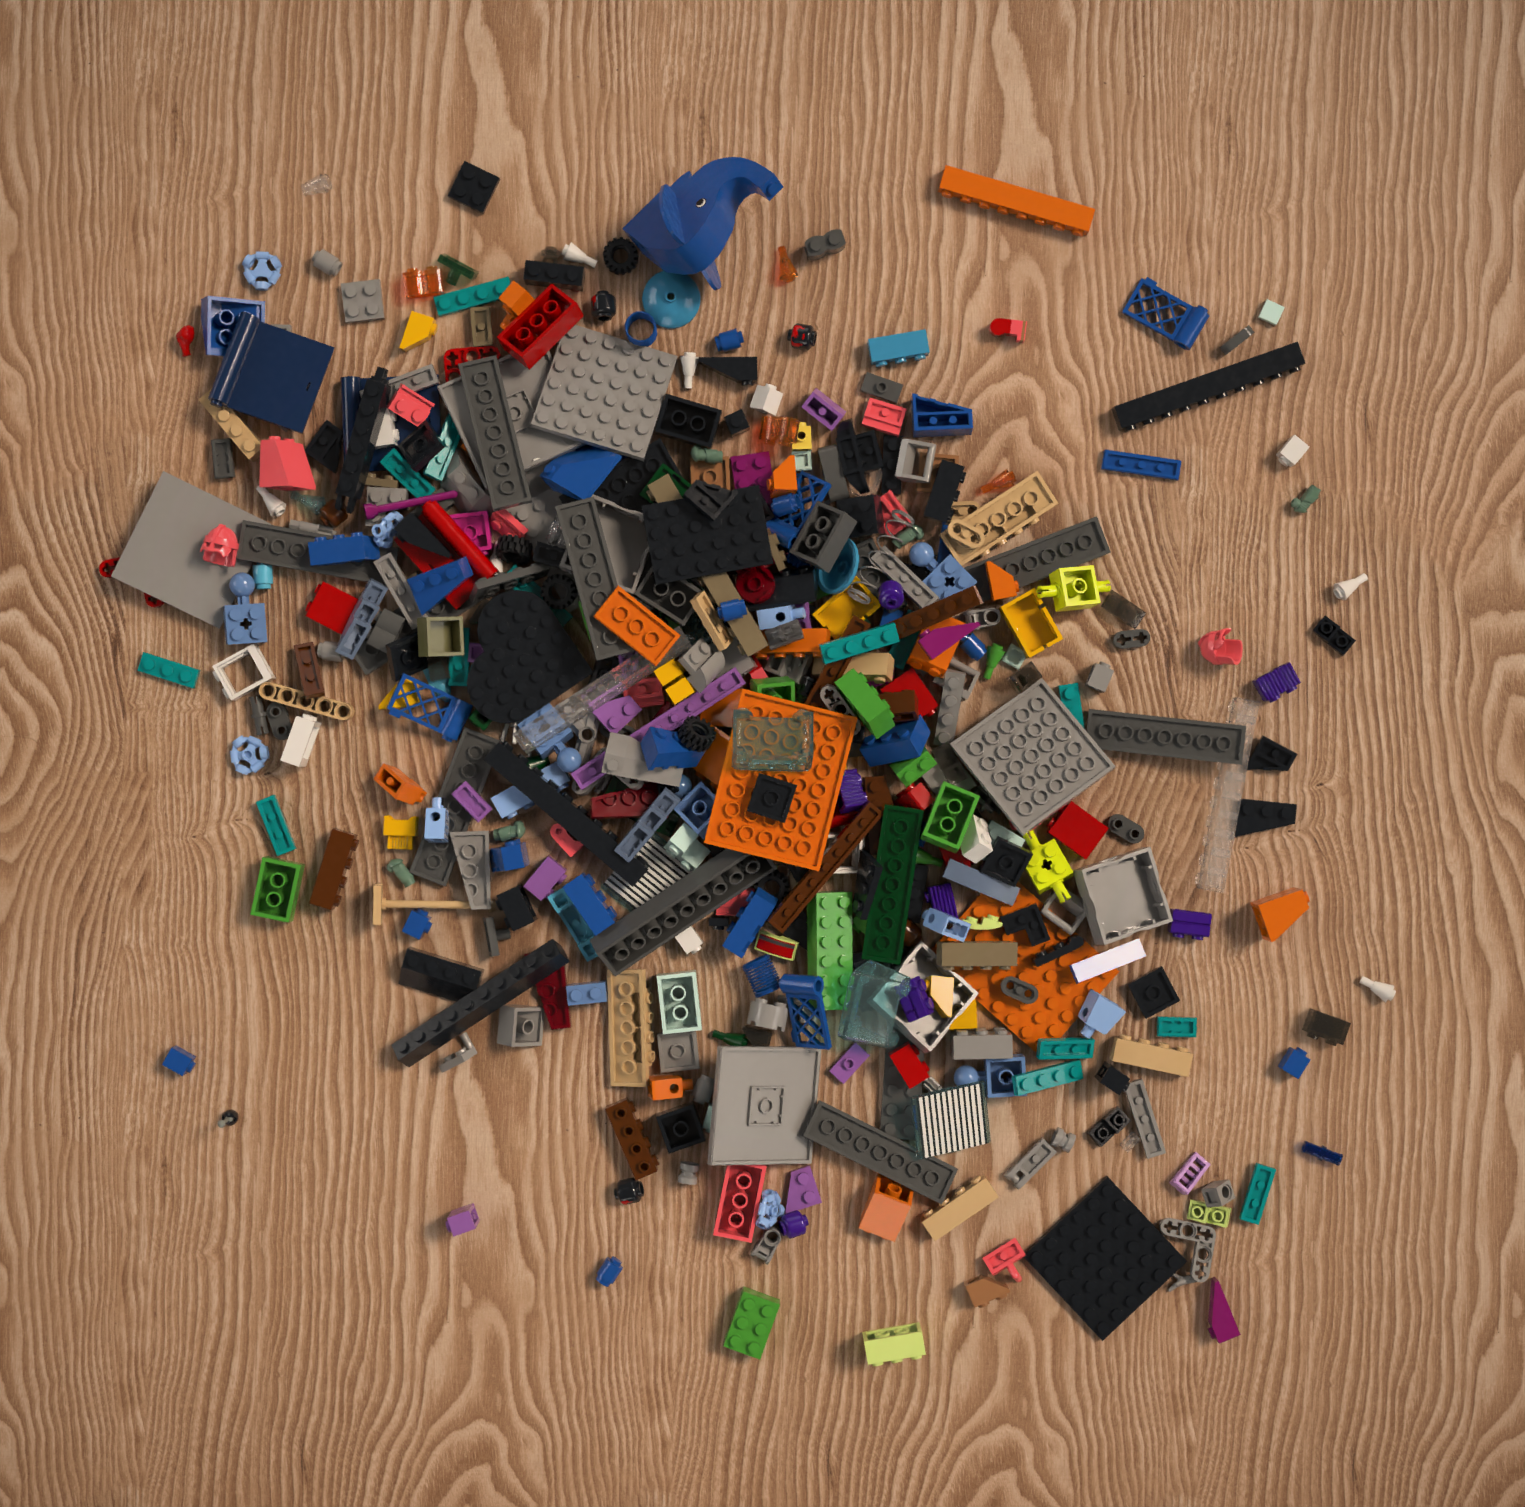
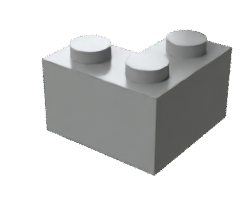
[365,487,410,528]

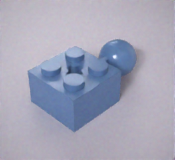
[909,542,977,600]
[223,572,267,645]
[517,703,582,772]
[674,774,715,839]
[954,1054,1027,1098]

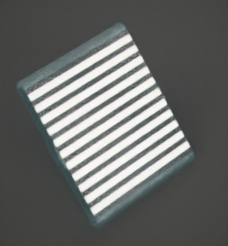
[601,832,698,912]
[911,1081,991,1159]

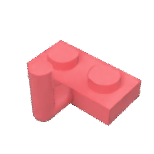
[983,1238,1026,1282]

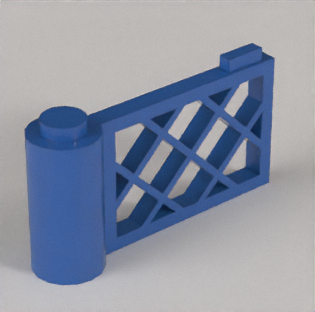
[1122,277,1210,350]
[766,470,832,550]
[386,673,474,743]
[779,974,832,1050]

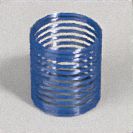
[625,311,657,347]
[742,954,780,998]

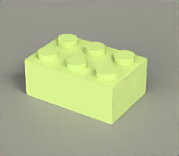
[862,1322,926,1366]

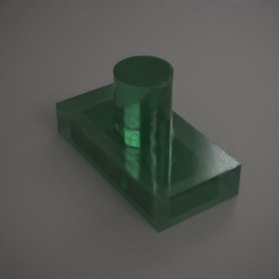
[437,253,479,286]

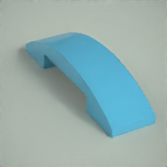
[547,888,598,962]

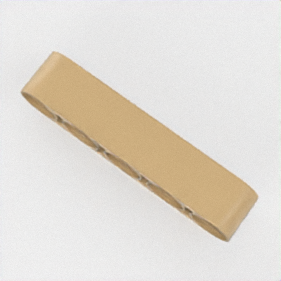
[259,682,355,720]

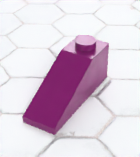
[917,622,980,660]
[1207,1277,1241,1344]

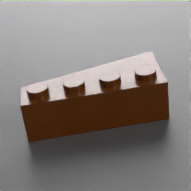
[864,776,894,855]

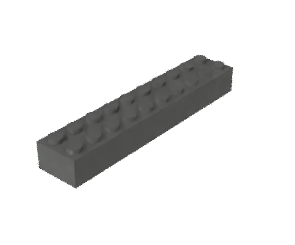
[590,849,777,976]

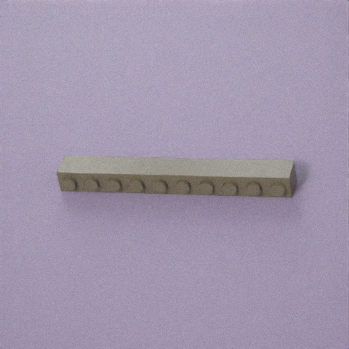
[646,474,769,657]

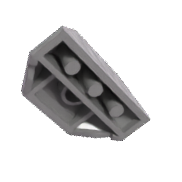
[440,446,494,518]

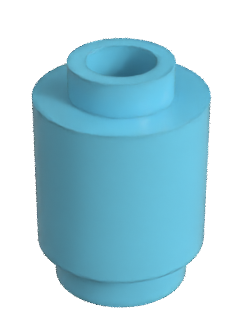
[253,562,273,589]

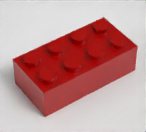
[497,283,584,370]

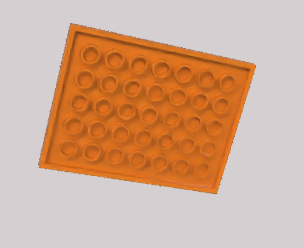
[704,689,858,871]
[931,882,1119,1052]

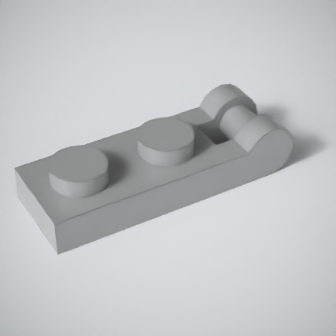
[1004,1137,1057,1190]

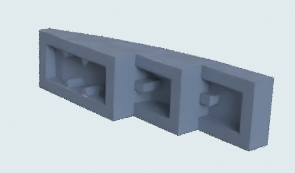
[335,578,388,660]
[614,787,681,862]
[942,859,1020,906]

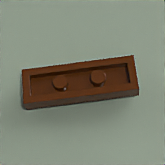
[294,642,325,699]

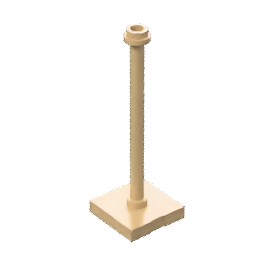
[373,883,496,925]

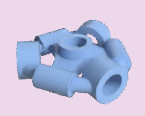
[242,251,283,291]
[371,510,404,548]
[230,735,270,775]
[755,1189,785,1230]

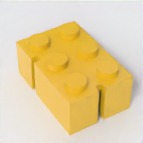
[812,576,881,640]
[998,588,1063,659]
[653,659,695,705]

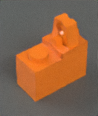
[498,280,535,330]
[373,763,427,805]

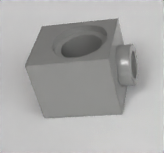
[1085,661,1114,693]
[1201,1179,1235,1207]

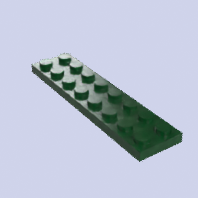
[861,804,924,965]

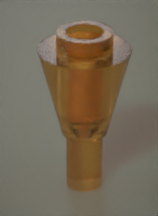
[778,246,798,283]
[981,469,1017,494]

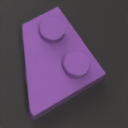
[588,695,642,733]
[785,1164,822,1214]

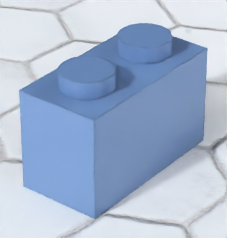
[566,980,608,1006]

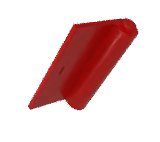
[394,500,499,610]

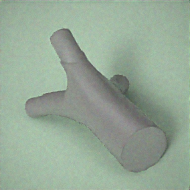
[1168,1273,1197,1292]

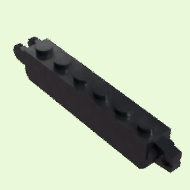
[335,367,391,514]

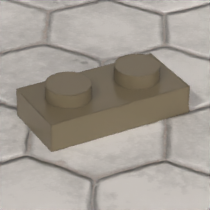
[470,306,493,347]
[365,473,400,488]
[767,528,787,571]

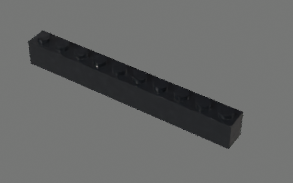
[1111,342,1306,432]
[484,740,648,887]
[391,939,570,1067]

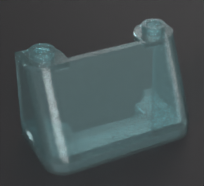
[732,708,813,772]
[838,960,910,1049]

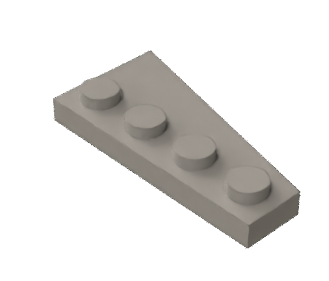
[449,831,491,910]

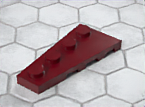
[590,782,669,819]
[524,953,572,1030]

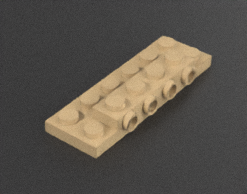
[939,471,1059,566]
[607,969,655,1087]

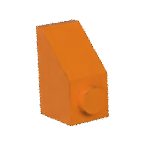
[767,455,797,498]
[985,561,1019,601]

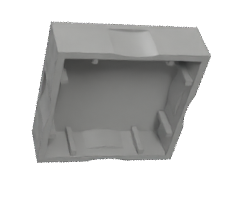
[559,494,650,597]
[1073,847,1173,945]
[867,941,979,1053]

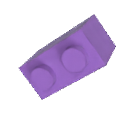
[801,388,846,431]
[523,855,567,901]
[445,1203,480,1237]

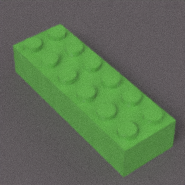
[807,891,853,1010]

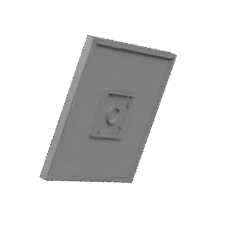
[437,351,587,489]
[111,471,272,629]
[707,1046,821,1166]

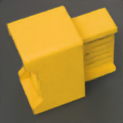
[383,815,419,850]

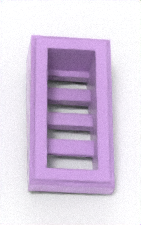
[1169,1152,1211,1195]

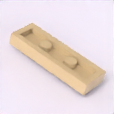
[690,590,734,652]

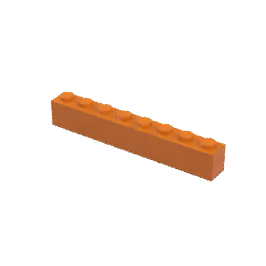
[938,165,1095,237]

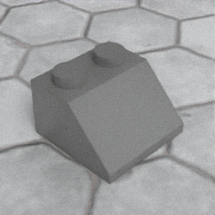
[497,1004,545,1047]

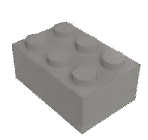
[950,1027,1013,1060]

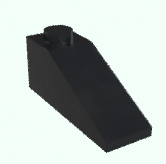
[699,357,757,387]
[394,512,454,559]

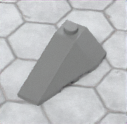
[601,732,683,787]

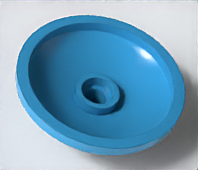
[642,271,701,329]
[816,538,859,595]

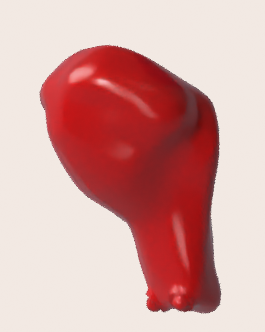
[176,325,195,357]

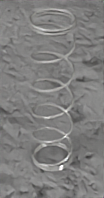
[847,509,915,604]

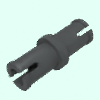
[248,695,269,735]

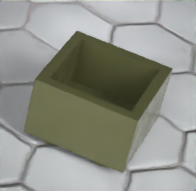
[417,616,464,657]

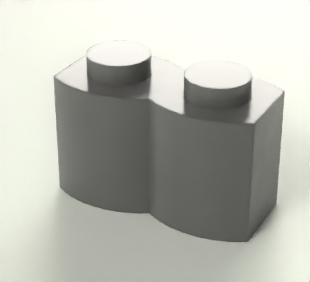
[804,229,846,261]
[366,608,406,653]

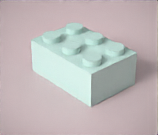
[657,970,702,1034]

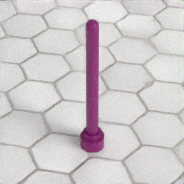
[363,490,458,520]

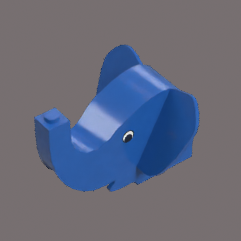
[622,157,783,291]

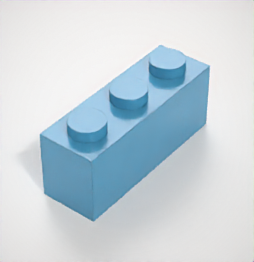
[867,329,930,367]

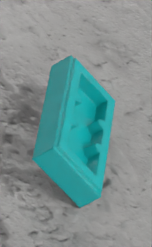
[1156,1016,1197,1037]

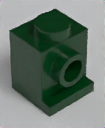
[469,708,492,731]

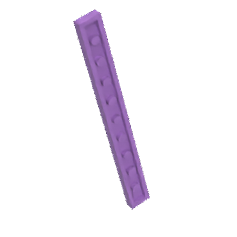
[571,667,746,790]

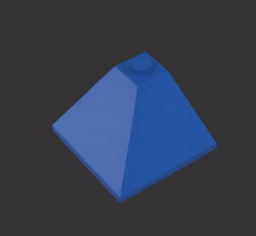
[201,296,265,357]
[539,444,622,500]

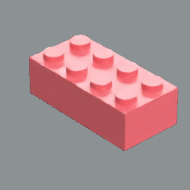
[713,1165,767,1243]

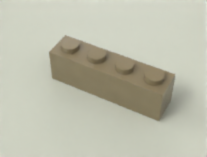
[936,941,1018,970]

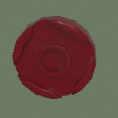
[736,566,775,605]

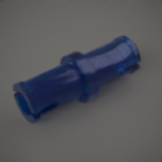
[1301,1141,1343,1166]

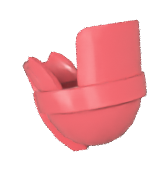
[200,524,239,567]
[1198,628,1243,665]

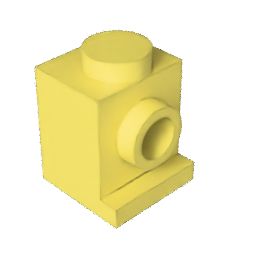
[791,422,812,451]

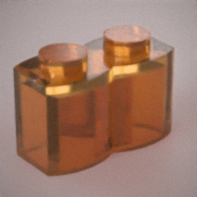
[402,266,445,299]
[759,416,800,447]

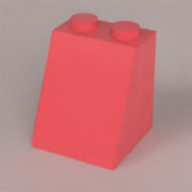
[259,436,316,491]

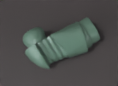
[690,445,723,465]
[1291,485,1321,513]
[892,524,924,549]
[493,821,526,842]
[387,859,415,888]

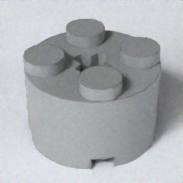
[746,998,789,1032]

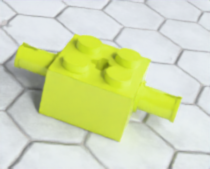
[1036,565,1111,612]
[1023,830,1074,903]

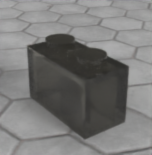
[1302,1008,1351,1046]

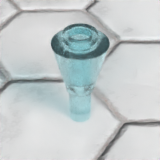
[290,491,326,515]

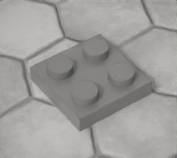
[341,279,385,323]
[657,1031,700,1073]

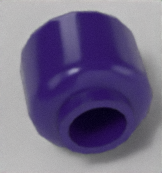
[878,580,904,610]
[778,1210,809,1239]

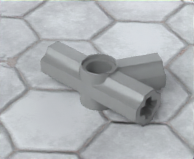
[562,704,600,764]

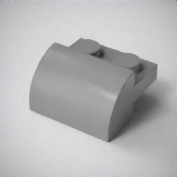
[678,637,725,693]
[764,655,814,685]

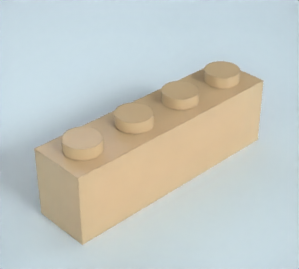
[198,388,261,462]
[812,653,895,684]
[1109,1034,1193,1077]
[920,1175,999,1241]

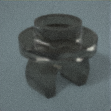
[541,246,560,263]

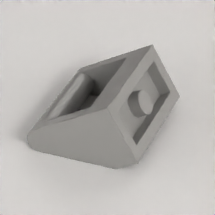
[895,439,937,483]
[932,658,980,700]
[1040,889,1086,935]

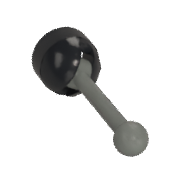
[218,1109,239,1128]

